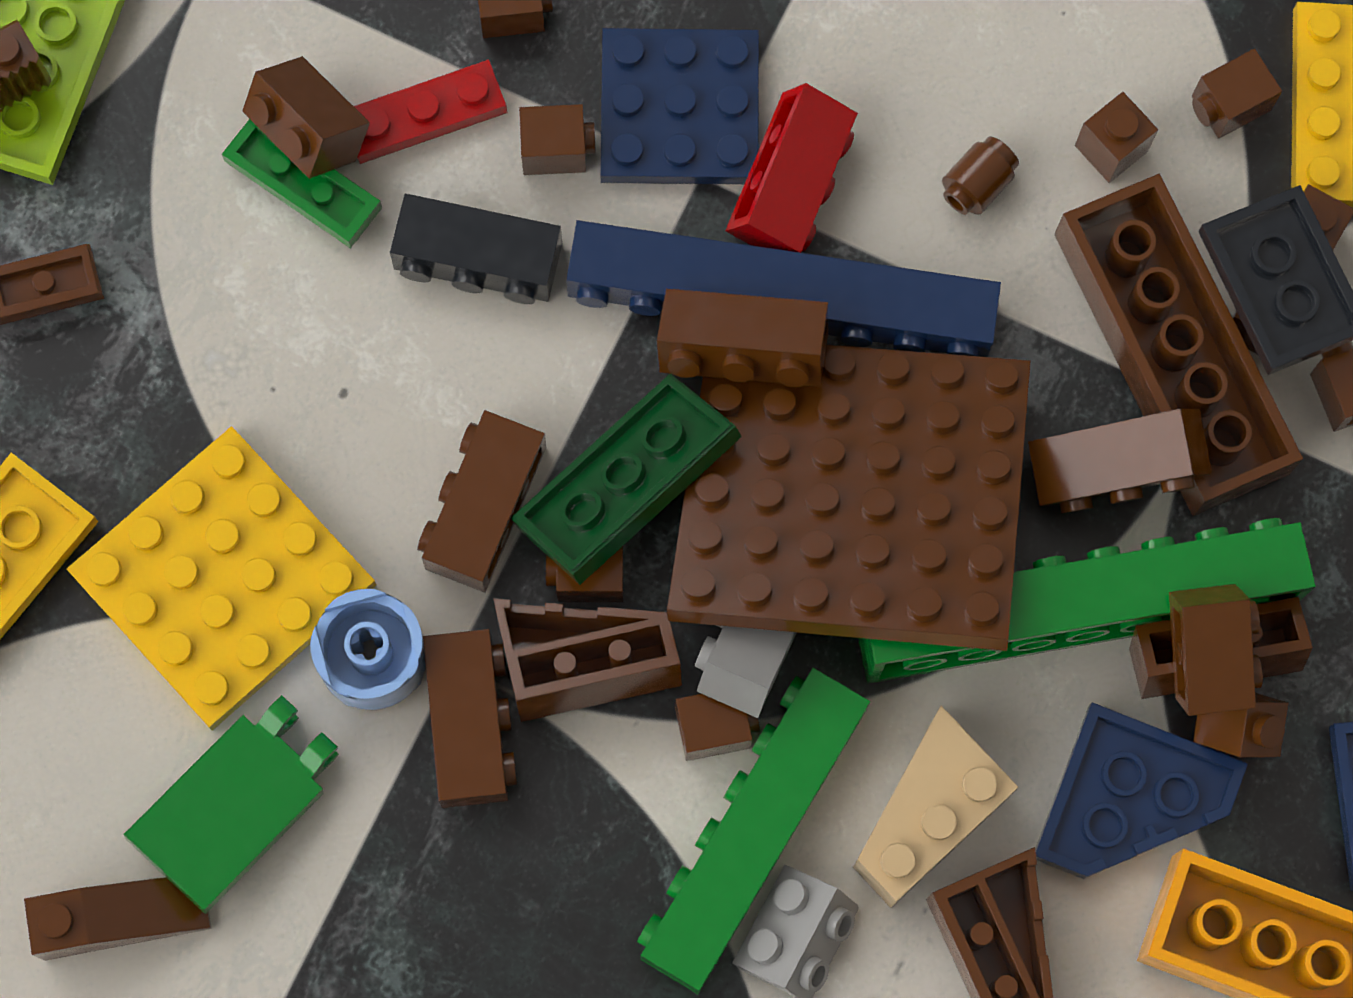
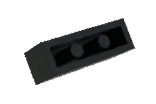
[390,193,562,304]

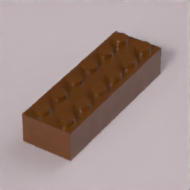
[1054,173,1303,516]

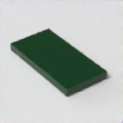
[511,373,742,585]

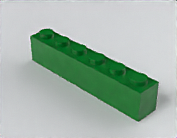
[637,668,871,995]

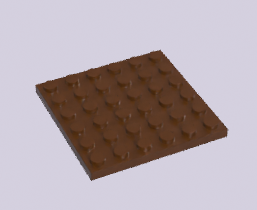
[667,345,1031,651]

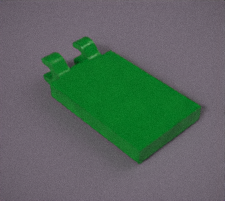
[123,695,339,914]

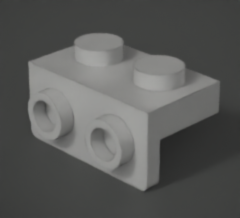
[733,865,859,998]

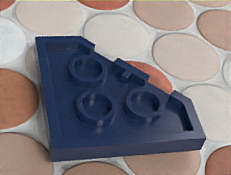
[1035,702,1248,879]

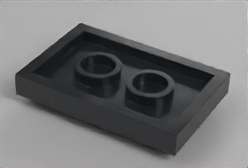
[1198,185,1353,375]

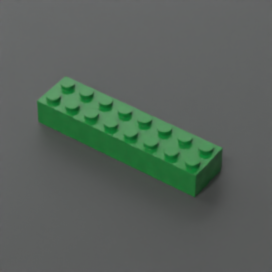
[858,518,1316,684]

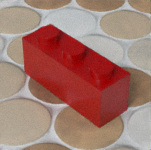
[725,83,858,253]

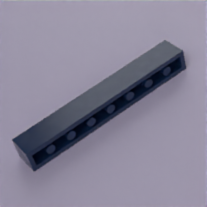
[566,220,1001,357]

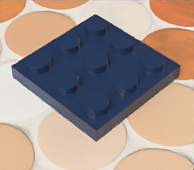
[600,28,759,185]

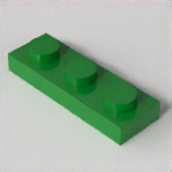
[222,119,382,249]

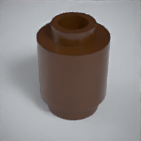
[942,136,1019,215]

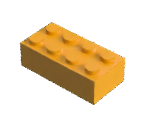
[1137,848,1353,998]

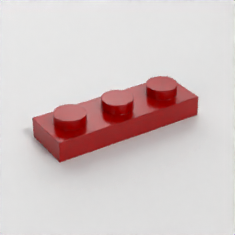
[354,59,507,164]

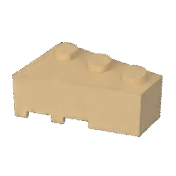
[853,706,1018,908]

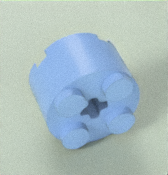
[310,589,426,710]

